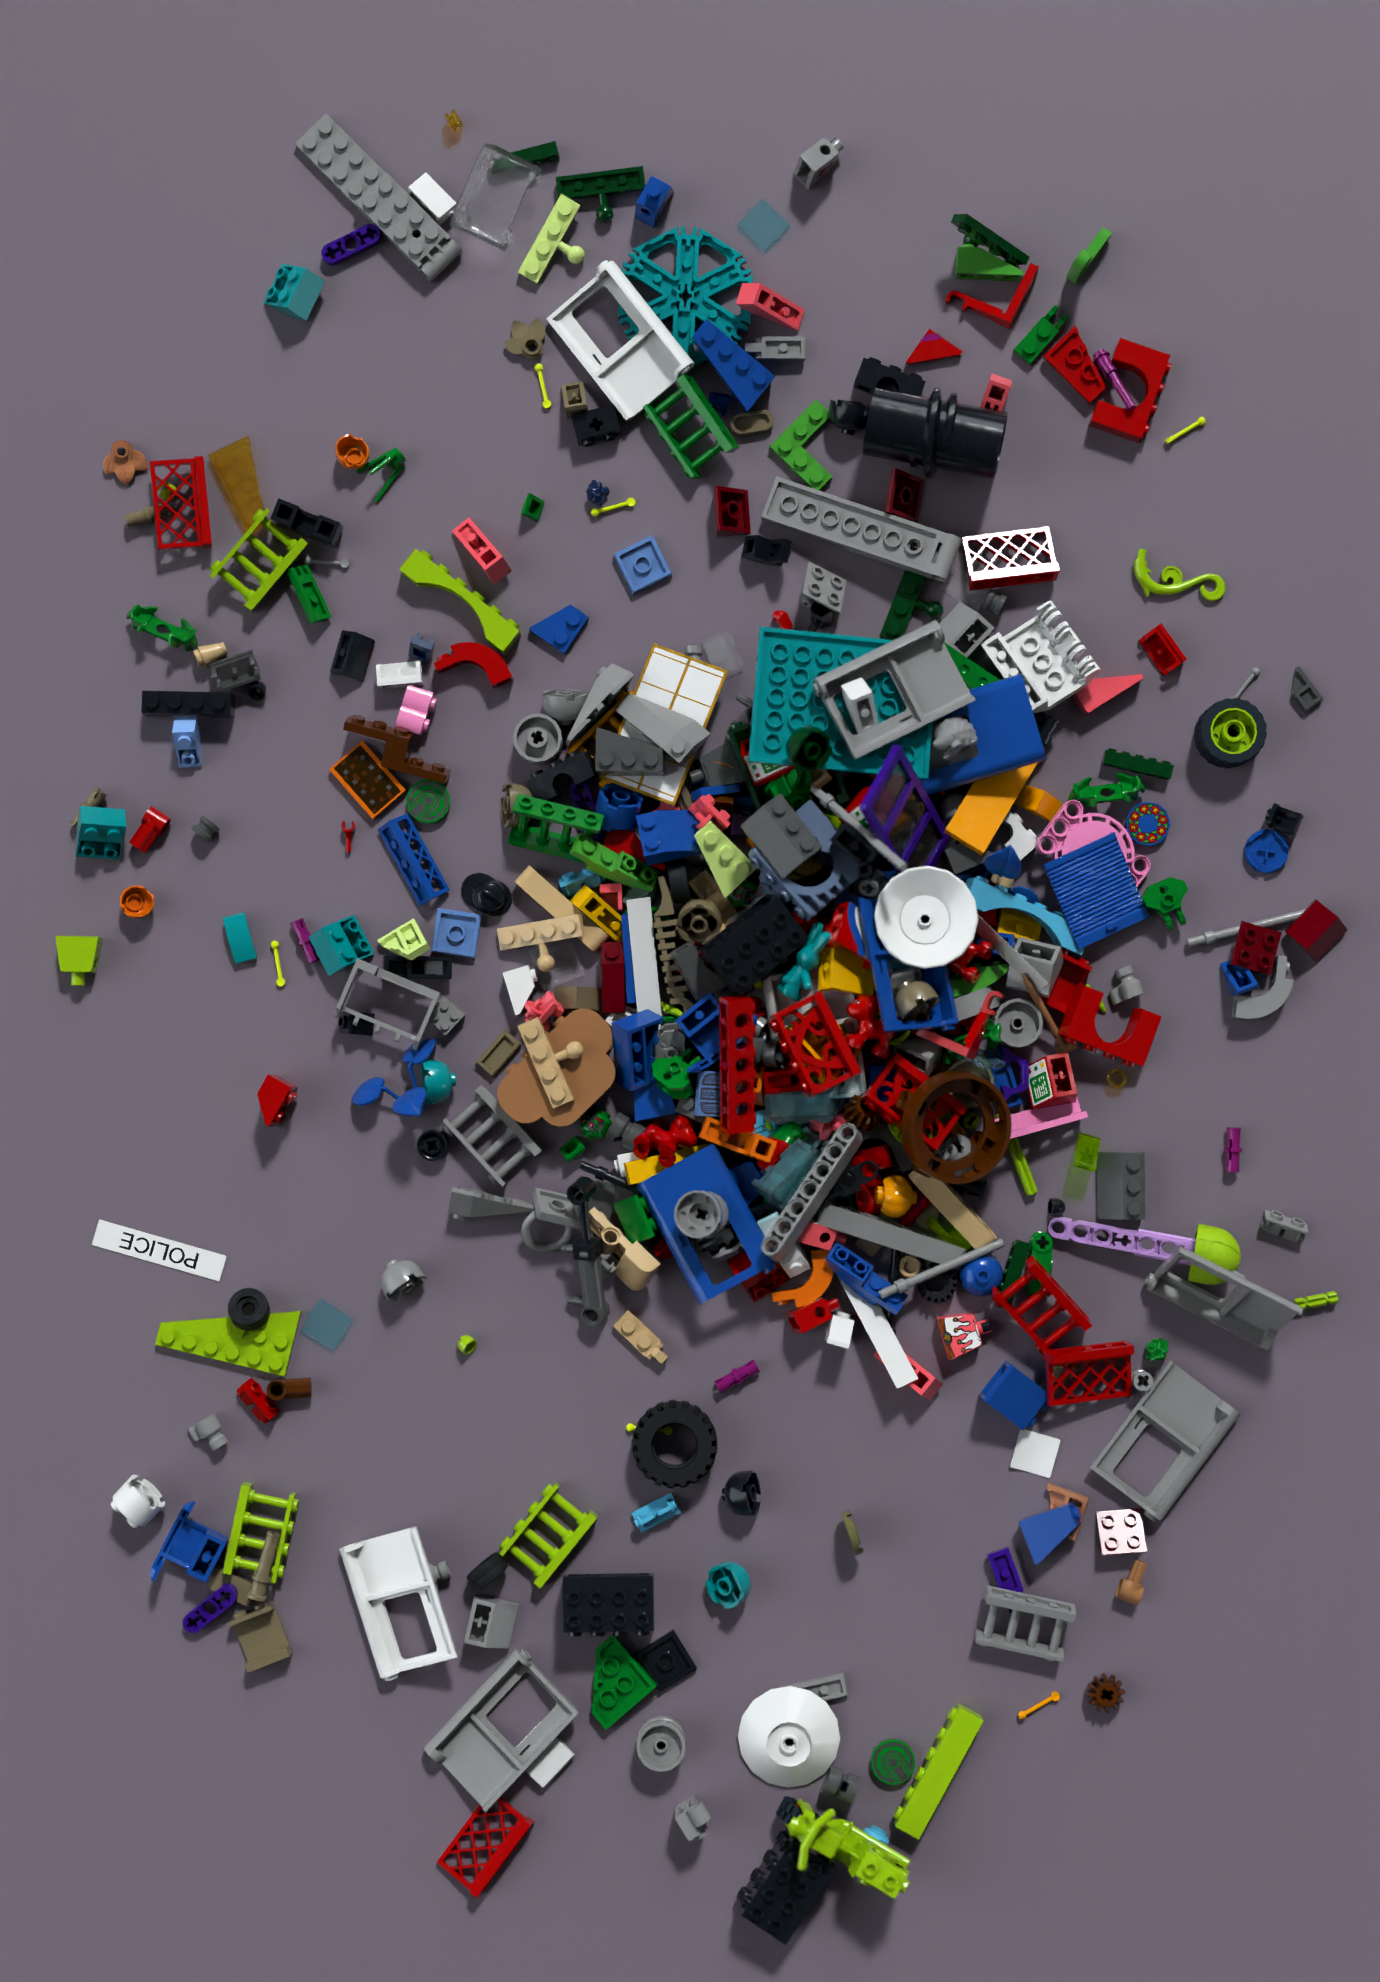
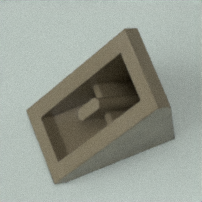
[561,381,588,419]
[555,986,600,1010]

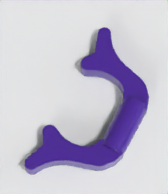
[1001,1047,1029,1100]

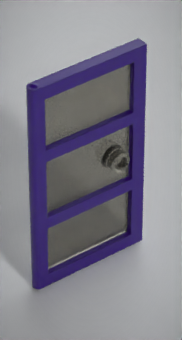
[859,745,950,874]

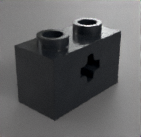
[571,404,621,447]

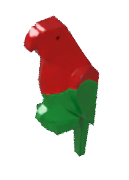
[756,1106,815,1172]

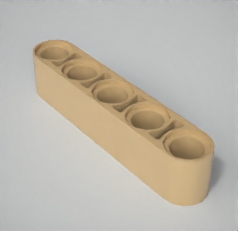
[514,865,610,953]
[908,1170,998,1249]

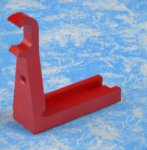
[946,263,1039,329]
[911,991,1005,1060]

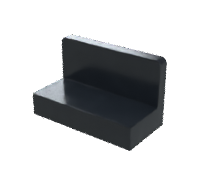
[330,630,375,682]

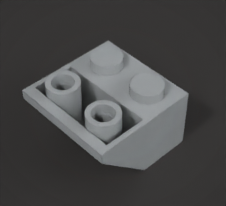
[939,602,994,658]
[1006,937,1064,998]
[464,1594,519,1648]

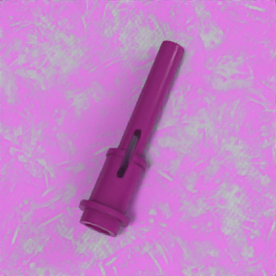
[1093,349,1136,411]

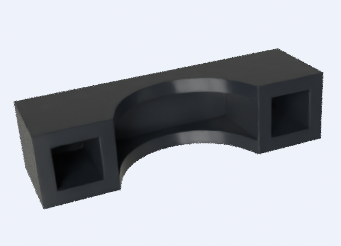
[141,691,235,718]

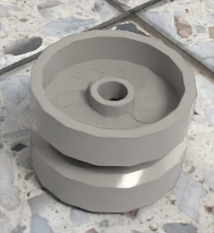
[513,713,563,766]
[991,998,1043,1049]
[636,1715,686,1772]

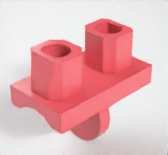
[688,794,731,831]
[524,991,564,1032]
[810,1101,848,1141]

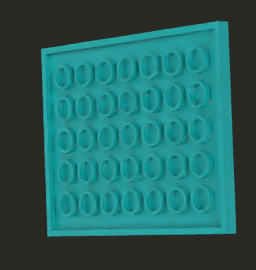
[748,627,933,780]

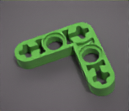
[1066,227,1113,285]

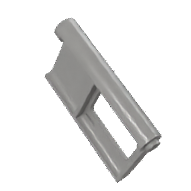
[1144,1246,1303,1351]
[1090,1360,1241,1522]
[423,1648,579,1812]

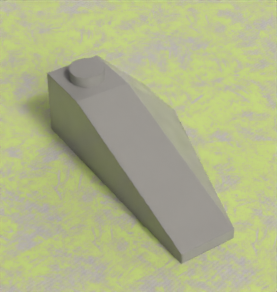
[565,664,634,747]
[448,1186,535,1220]

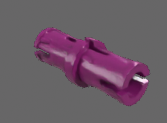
[290,918,320,964]
[1224,1127,1242,1172]
[714,1360,760,1394]

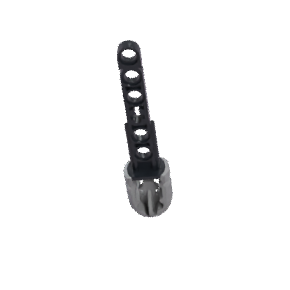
[693,1160,879,1263]

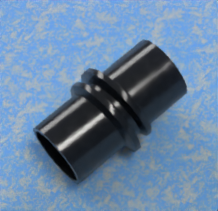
[863,388,1008,479]

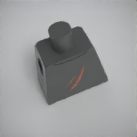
[687,742,744,788]

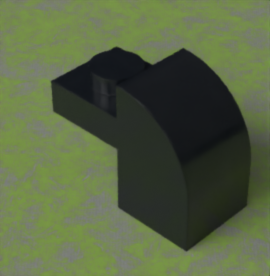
[741,535,792,566]

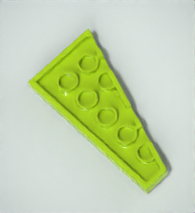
[155,1311,302,1376]

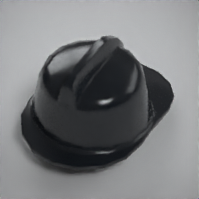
[461,873,512,916]

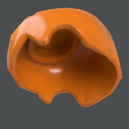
[335,434,369,470]
[119,885,154,919]

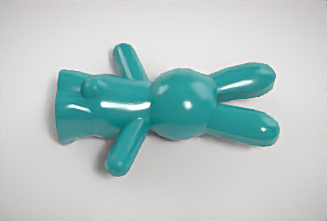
[777,922,832,1001]

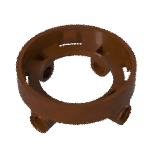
[896,1070,1012,1184]

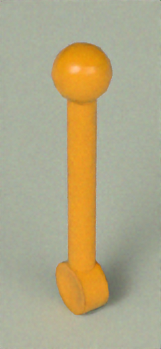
[1018,1691,1060,1720]

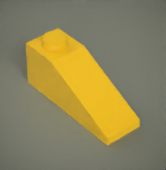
[570,885,623,942]

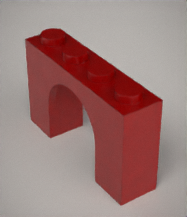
[1088,338,1172,443]
[1058,984,1162,1068]

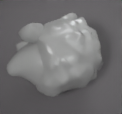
[933,717,978,761]

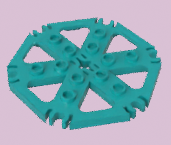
[618,226,753,368]

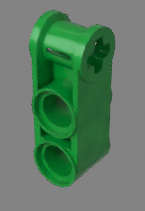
[1026,1231,1053,1297]

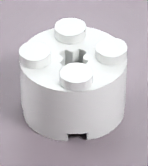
[111,1475,165,1528]

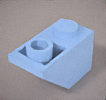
[172,715,202,768]

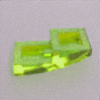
[925,1216,971,1249]

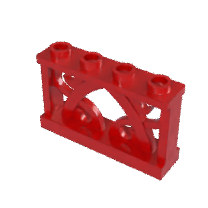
[769,991,861,1098]
[861,1053,967,1152]

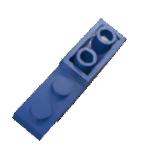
[825,1242,908,1315]

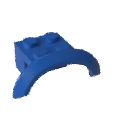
[675,993,758,1073]
[150,1501,228,1583]

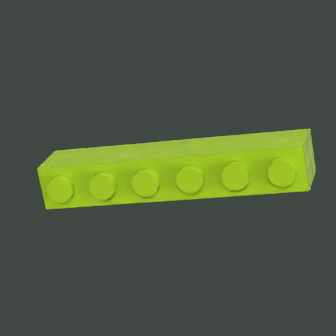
[893,1703,984,1840]

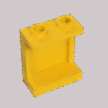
[818,946,875,998]

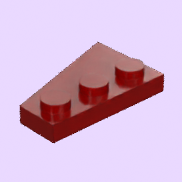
[1043,325,1106,404]

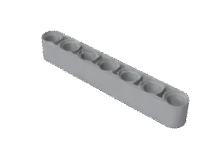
[761,1123,863,1261]
[816,1201,968,1269]

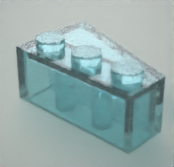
[764,1083,842,1124]
[751,1138,821,1211]

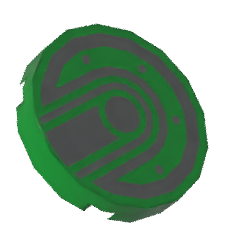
[406,779,450,823]
[871,1739,915,1785]

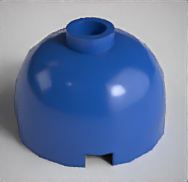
[958,1254,1003,1297]

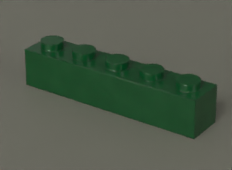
[489,141,559,176]
[1101,748,1174,780]
[995,1239,1031,1309]

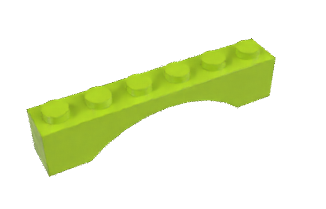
[399,549,521,655]

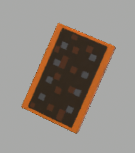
[329,741,406,820]

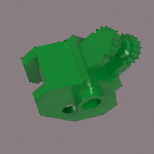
[764,768,814,811]
[1141,877,1188,931]
[652,1048,703,1099]

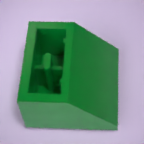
[613,1194,658,1244]

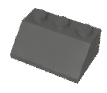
[740,793,822,880]
[1096,1152,1145,1220]

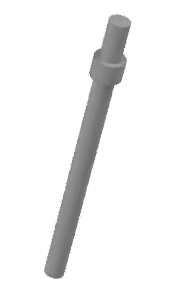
[810,785,908,871]
[1186,909,1306,947]
[879,1239,1004,1299]

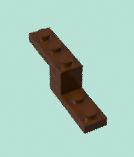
[343,715,451,784]

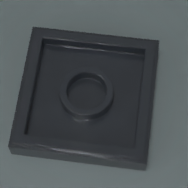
[636,1629,697,1692]

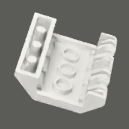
[980,601,1101,713]

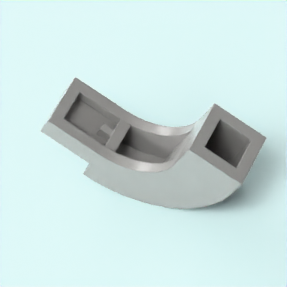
[1231,955,1294,1019]
[926,985,1000,1031]

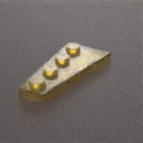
[209,436,264,533]

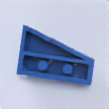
[612,1009,664,1092]

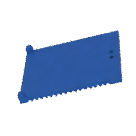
[1041,832,1149,949]

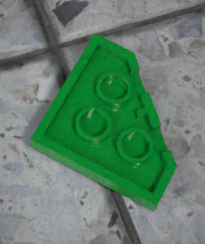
[591,1634,657,1730]

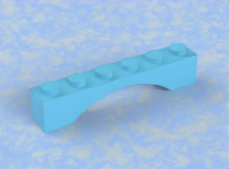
[965,876,1085,955]

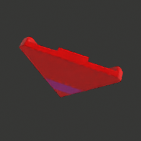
[906,329,963,365]
[901,1171,931,1227]

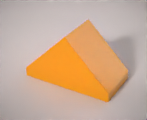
[1013,785,1062,822]

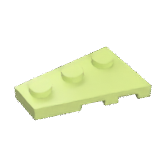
[694,820,756,898]

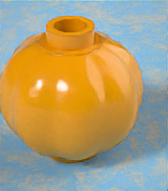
[874,1175,917,1217]

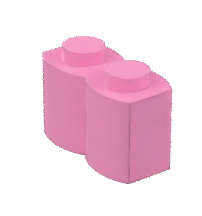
[395,685,437,736]

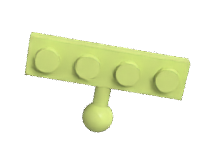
[518,194,585,284]

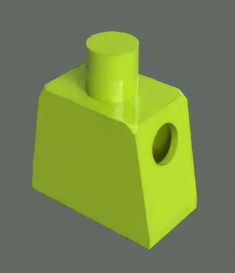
[56,936,103,986]

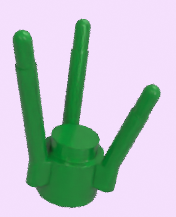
[356,447,406,502]

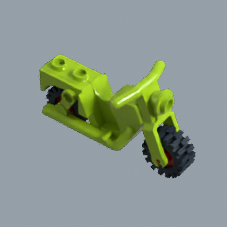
[776,1796,911,1899]

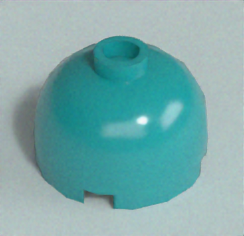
[421,1060,456,1105]
[706,1561,751,1609]

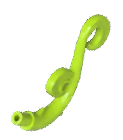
[1134,549,1226,602]

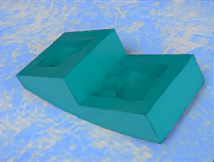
[223,912,257,964]

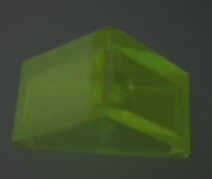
[1069,1132,1100,1172]

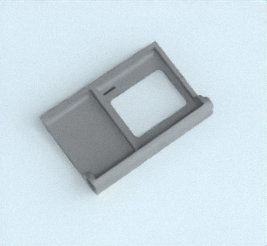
[812,620,975,759]

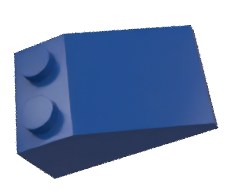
[636,810,703,866]

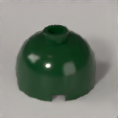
[786,726,832,773]

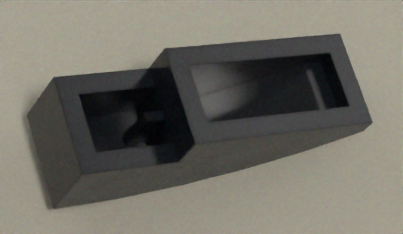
[383,956,452,979]

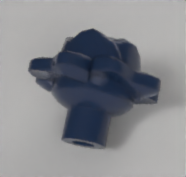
[586,480,610,507]

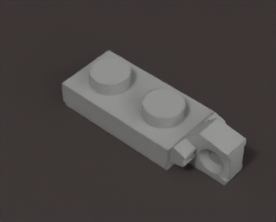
[744,336,805,361]

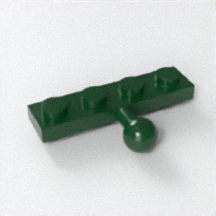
[556,166,645,223]
[951,214,1030,267]
[880,570,944,640]

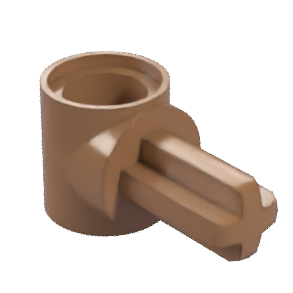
[1115,1559,1147,1606]

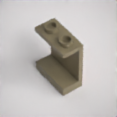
[228,1601,293,1673]

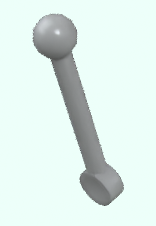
[303,557,349,569]
[1230,667,1260,699]

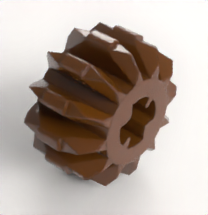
[843,1093,882,1133]
[1086,1673,1125,1713]

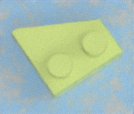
[377,918,430,960]

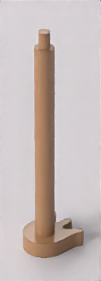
[1021,973,1078,1054]

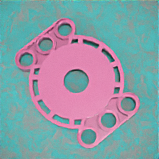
[1035,800,1151,887]

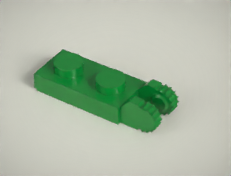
[1013,305,1069,365]

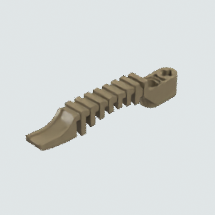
[653,876,695,1048]

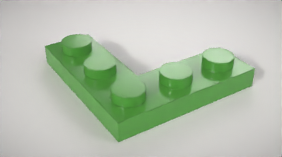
[770,400,832,491]

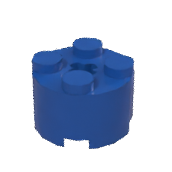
[595,783,643,832]

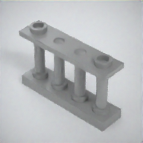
[442,1085,542,1187]
[975,1585,1076,1662]

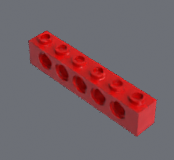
[719,995,756,1135]

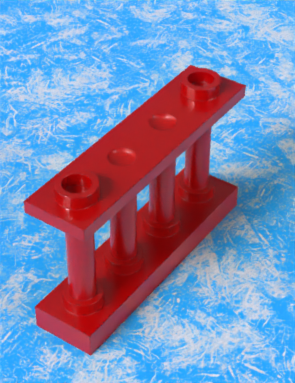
[992,1255,1092,1355]

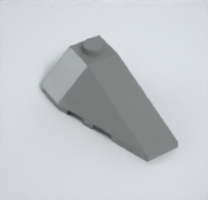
[615,693,711,768]

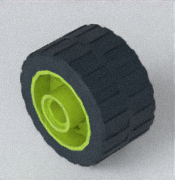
[1194,698,1267,768]

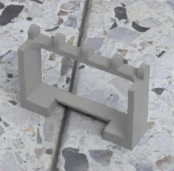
[334,958,441,1051]

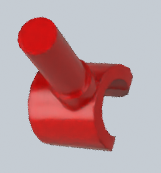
[341,821,356,852]

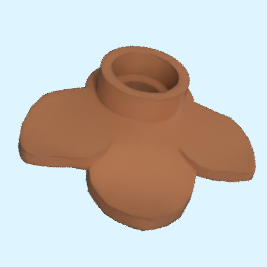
[103,440,148,485]

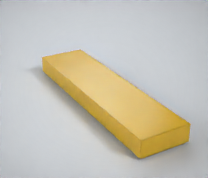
[623,1143,708,1185]

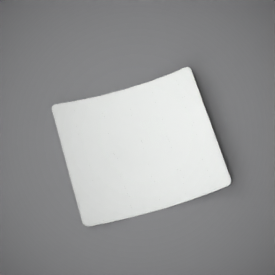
[1010,1429,1060,1478]

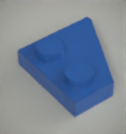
[529,604,589,655]

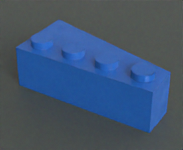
[690,319,775,412]

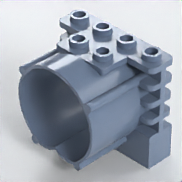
[748,799,860,922]

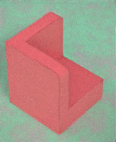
[600,883,623,911]

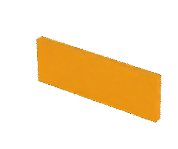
[944,763,1037,856]

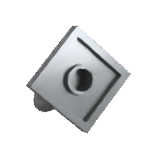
[521,1187,581,1252]

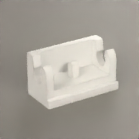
[408,172,457,226]
[376,660,424,689]

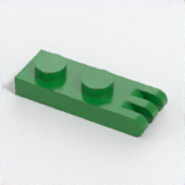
[287,565,332,624]

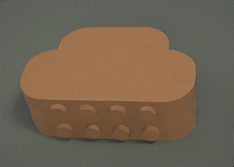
[497,1009,616,1127]

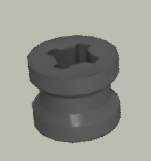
[982,588,1007,616]
[192,815,220,842]

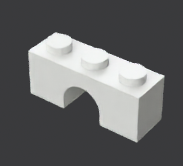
[1002,811,1038,860]

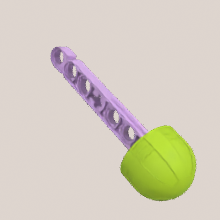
[1048,1216,1241,1285]

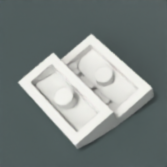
[521,1722,575,1788]

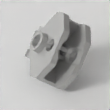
[653,1022,698,1064]

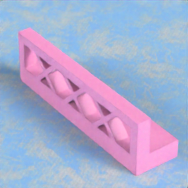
[995,1098,1088,1139]

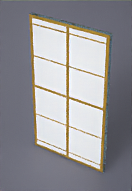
[600,643,728,807]

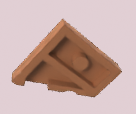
[1047,1483,1090,1541]

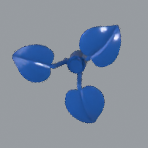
[955,845,1039,904]
[351,1039,437,1117]

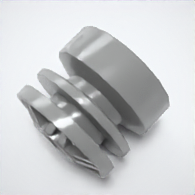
[674,1190,729,1238]

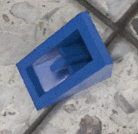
[1220,960,1259,996]

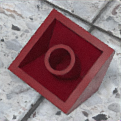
[884,468,924,523]
[714,486,751,537]
[1285,899,1347,962]

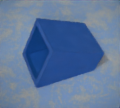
[979,1360,1047,1430]

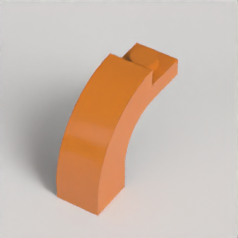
[699,1116,777,1163]
[771,1248,834,1308]

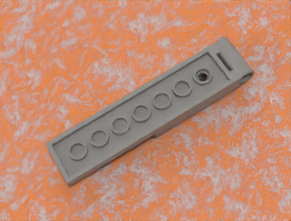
[295,113,462,282]
[761,476,962,582]

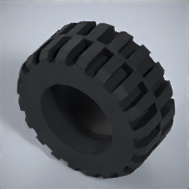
[632,1400,717,1489]

